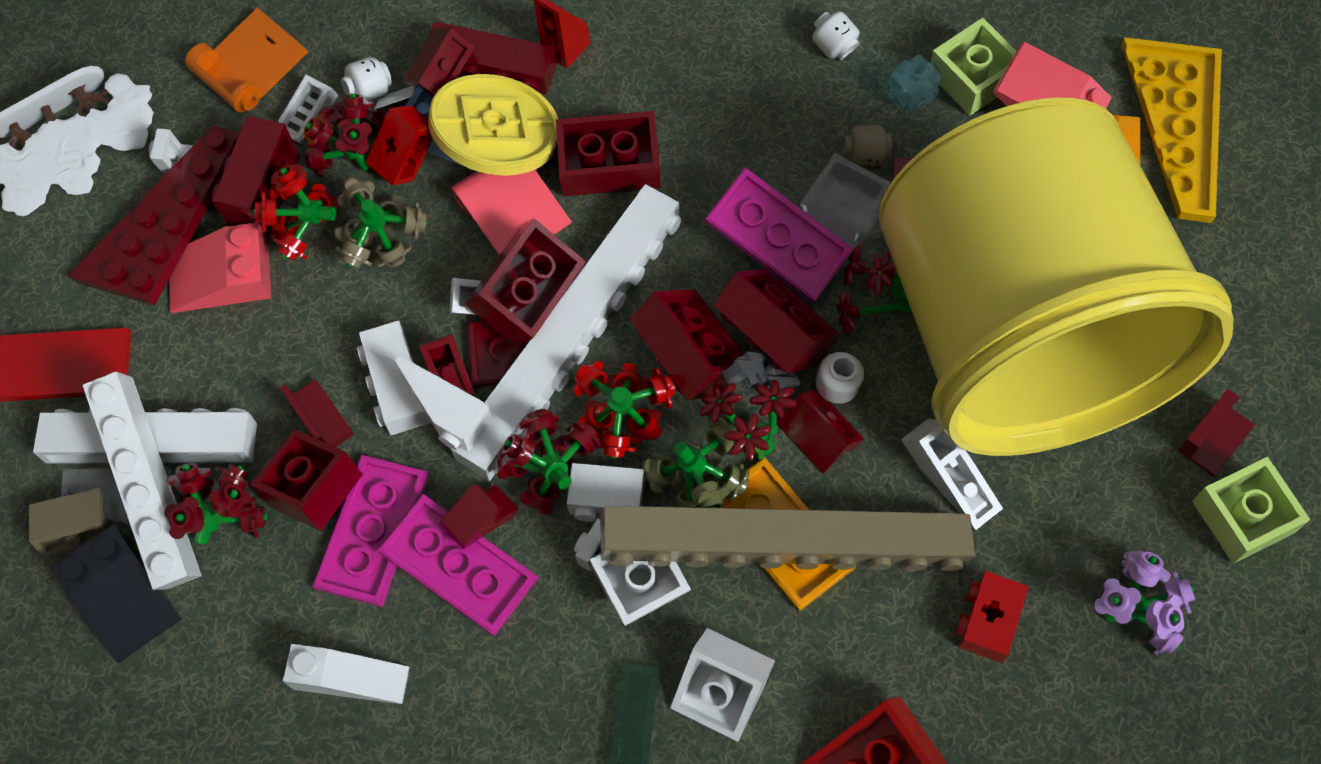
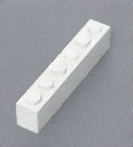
[83,372,202,590]
[33,408,257,463]

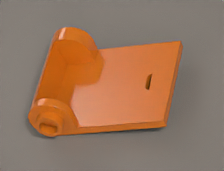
[185,8,308,113]

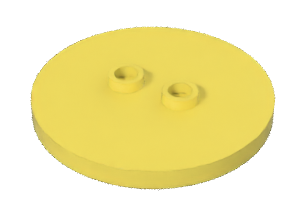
[428,74,558,176]

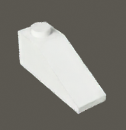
[394,355,492,452]
[901,419,1003,530]
[283,644,410,704]

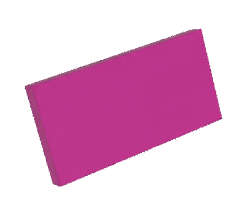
[704,167,854,304]
[312,454,429,608]
[377,494,538,637]

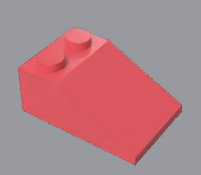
[993,42,1112,108]
[169,222,271,313]

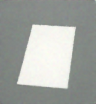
[375,86,415,109]

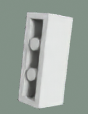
[357,320,431,435]

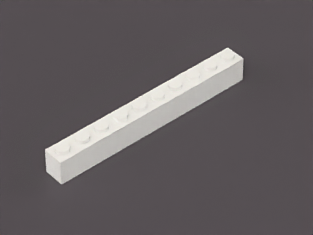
[451,184,681,481]

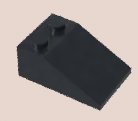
[50,524,181,663]

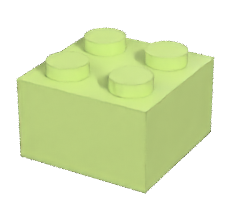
[928,18,1016,116]
[1192,456,1310,564]

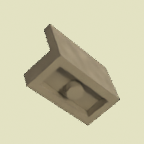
[29,488,111,558]

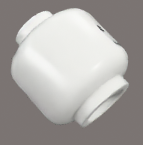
[812,11,860,60]
[341,57,392,101]
[815,352,864,404]

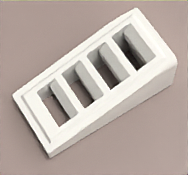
[278,74,338,144]

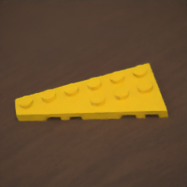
[1121,37,1222,223]

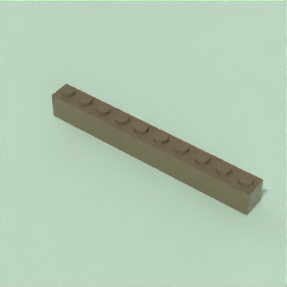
[600,506,975,572]

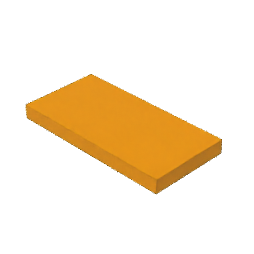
[722,458,856,612]

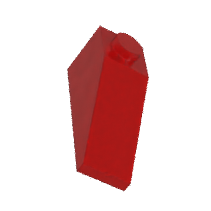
[533,0,590,69]

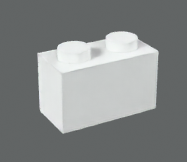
[567,463,645,522]

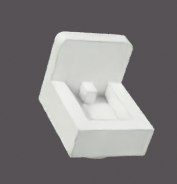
[149,129,193,175]
[574,518,601,571]

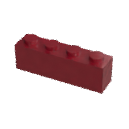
[427,21,558,94]

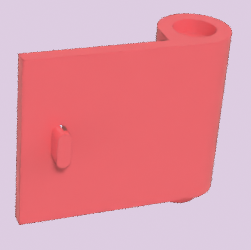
[450,170,572,255]

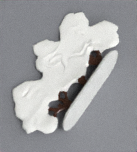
[0,66,154,216]

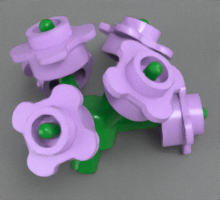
[1095,551,1195,656]

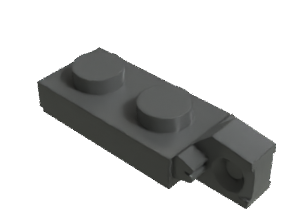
[722,352,801,389]

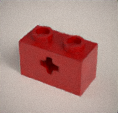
[366,106,433,186]
[955,571,1029,663]

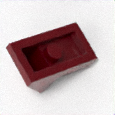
[419,334,476,398]
[439,484,519,549]

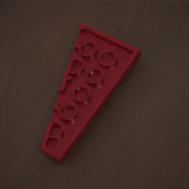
[68,126,237,306]

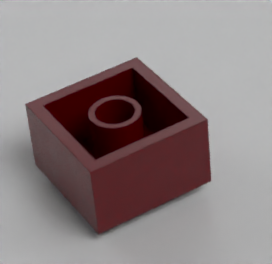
[251,429,363,532]

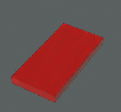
[0,328,132,402]

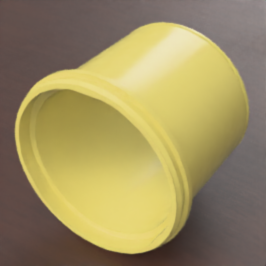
[879,97,1234,456]

